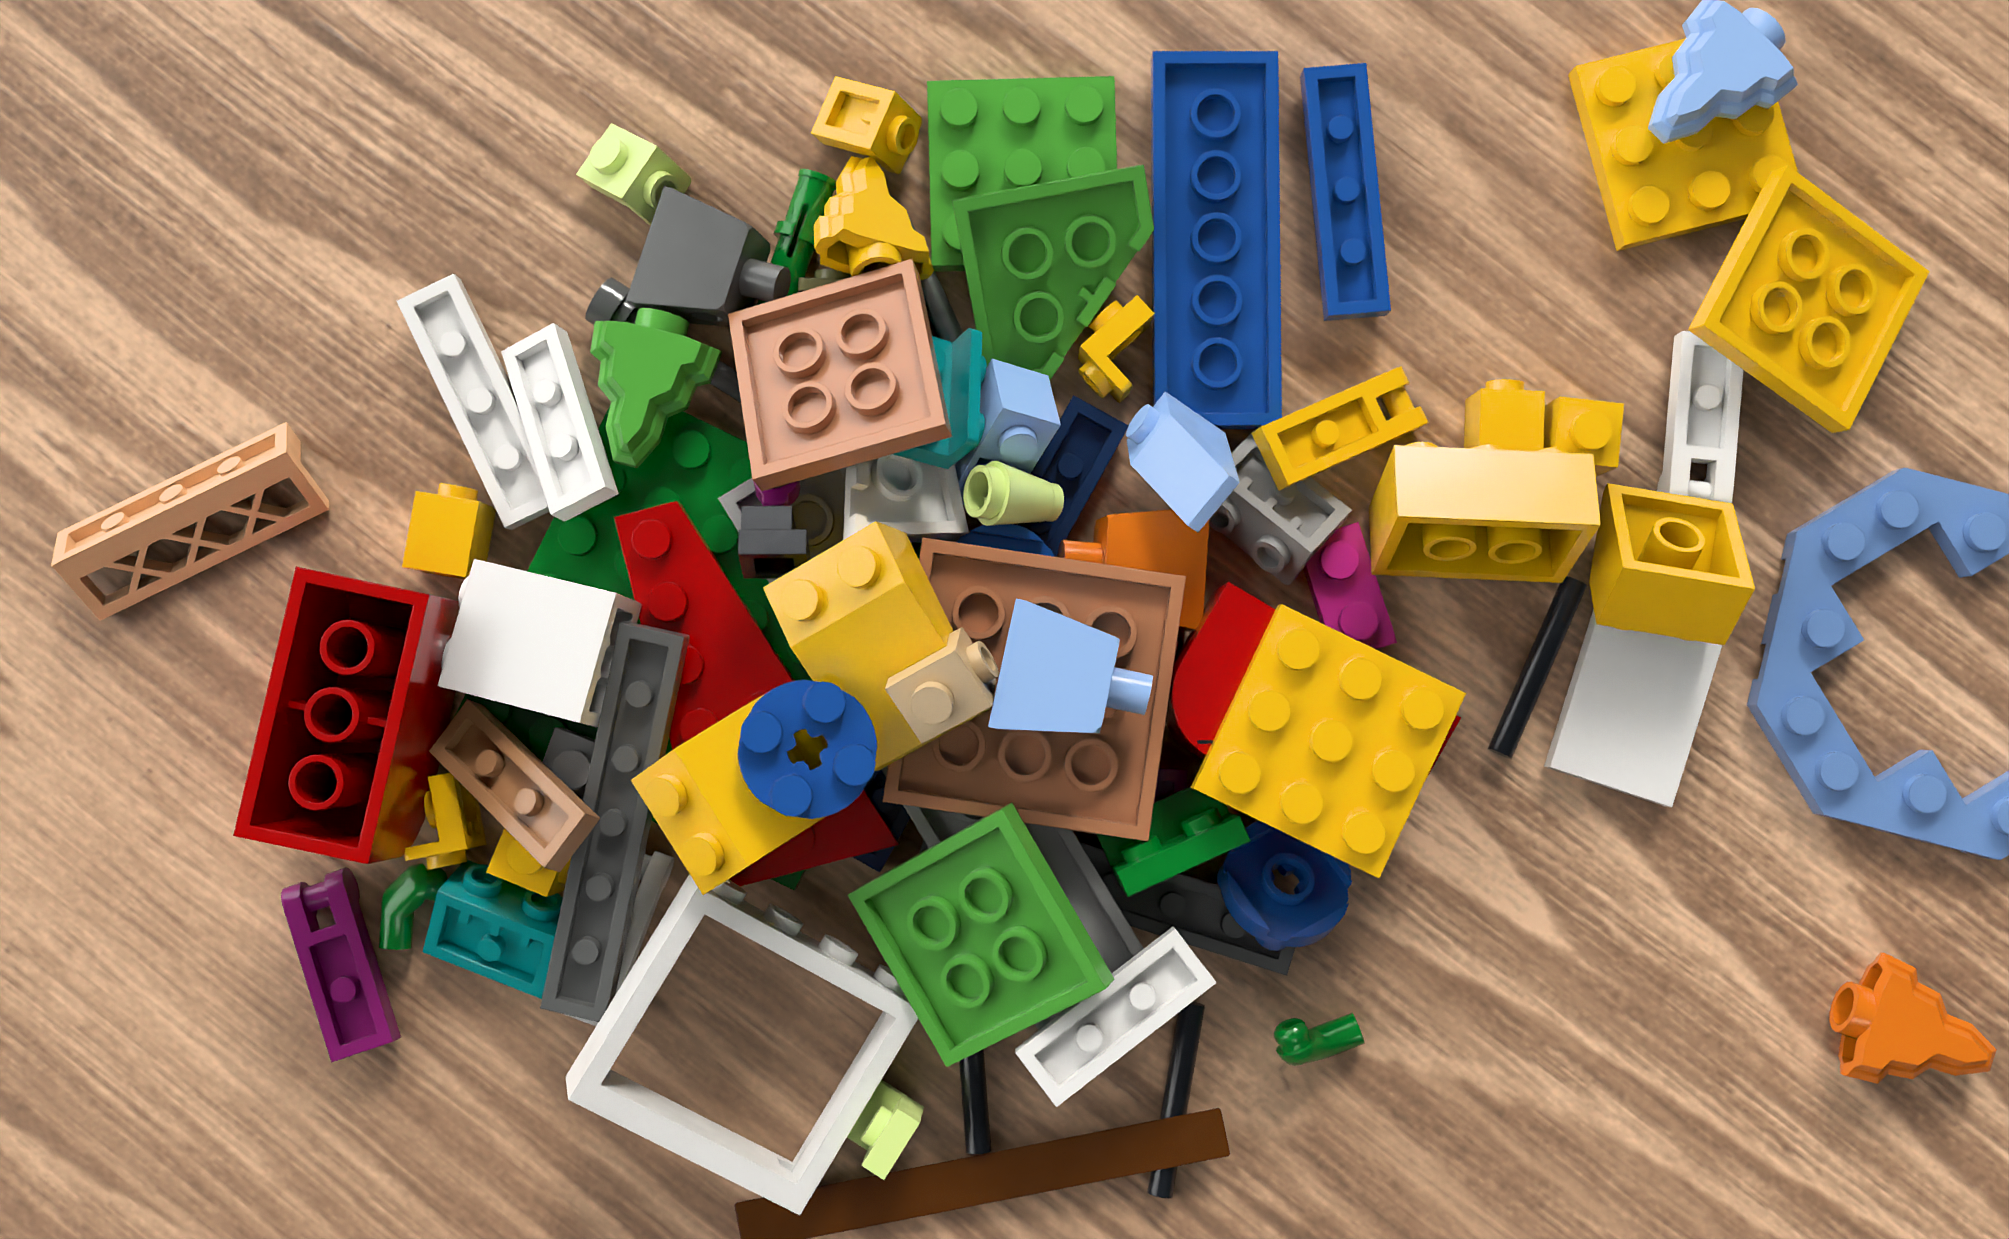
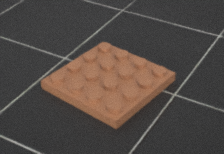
[883,538,1186,841]

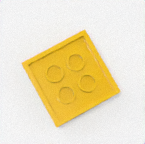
[1568,38,1798,251]
[1688,165,1930,433]
[1191,604,1466,878]

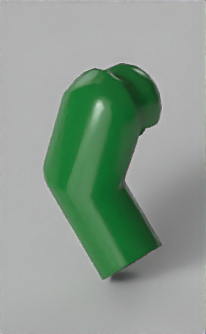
[379,863,447,950]
[1274,1013,1365,1066]

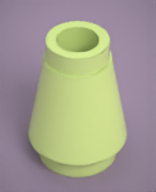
[963,461,1064,526]

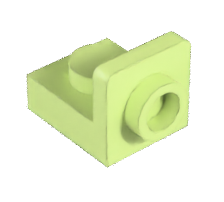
[847,1079,924,1180]

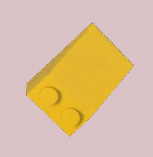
[763,521,991,771]

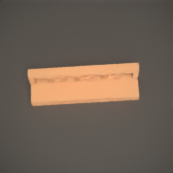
[51,422,329,621]

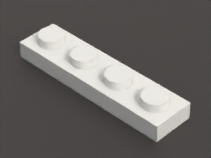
[397,274,550,530]

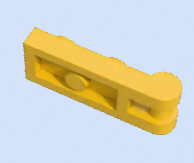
[1251,366,1429,491]

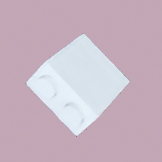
[437,559,642,727]

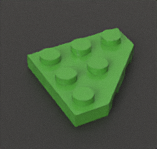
[952,165,1154,380]

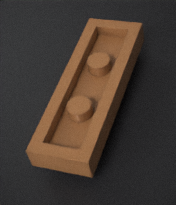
[429,699,600,872]

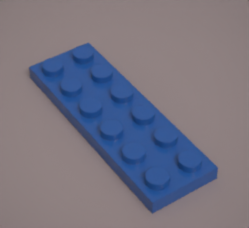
[1151,51,1282,429]

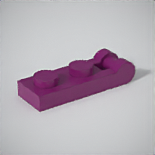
[281,867,401,1063]

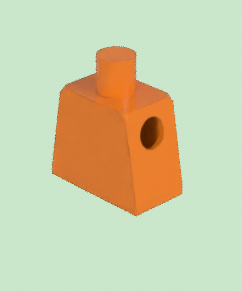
[1057,509,1210,632]

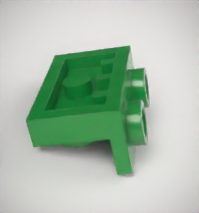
[1096,785,1251,897]

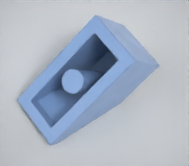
[1126,392,1240,532]

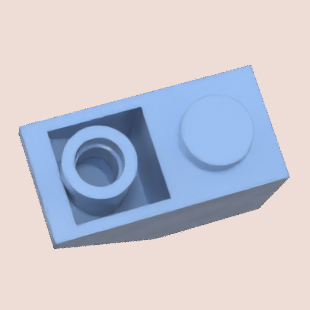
[955,359,1061,505]

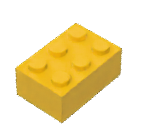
[1369,442,1601,583]

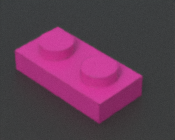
[1303,522,1397,649]

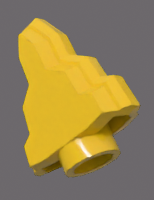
[814,156,934,281]

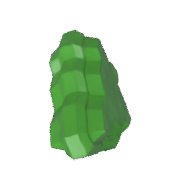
[590,308,722,468]

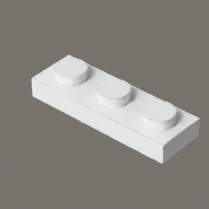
[501,323,619,522]
[1015,926,1217,1107]

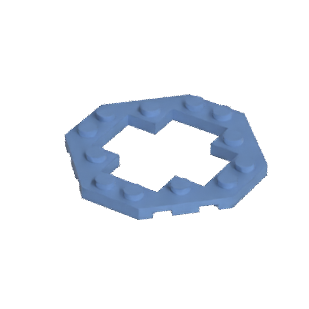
[1747,467,2009,860]

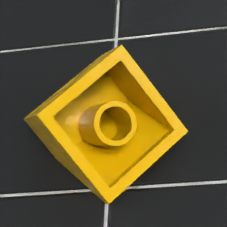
[1589,483,1755,646]
[631,694,826,895]

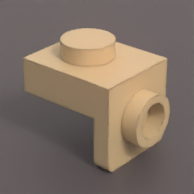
[885,627,999,744]

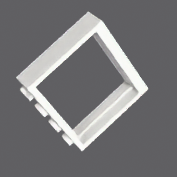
[566,874,918,1215]

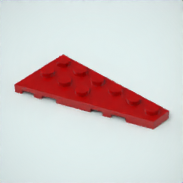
[614,501,900,887]

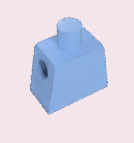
[988,598,1153,733]

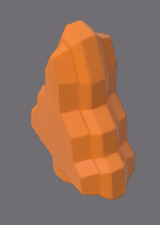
[1829,952,1997,1084]

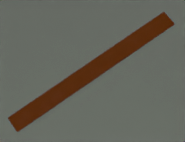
[734,1108,1230,1239]

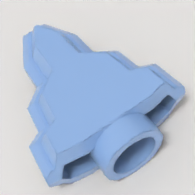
[1648,0,1798,144]

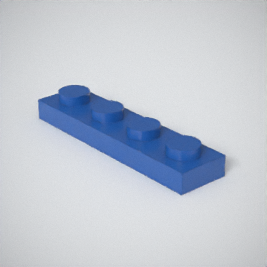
[1300,63,1391,321]

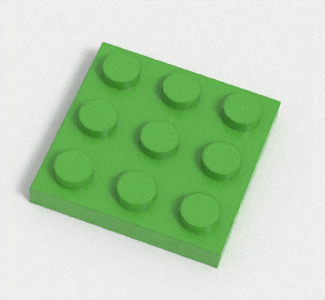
[927,76,1117,272]
[848,802,1115,1067]

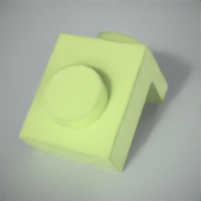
[576,123,691,225]

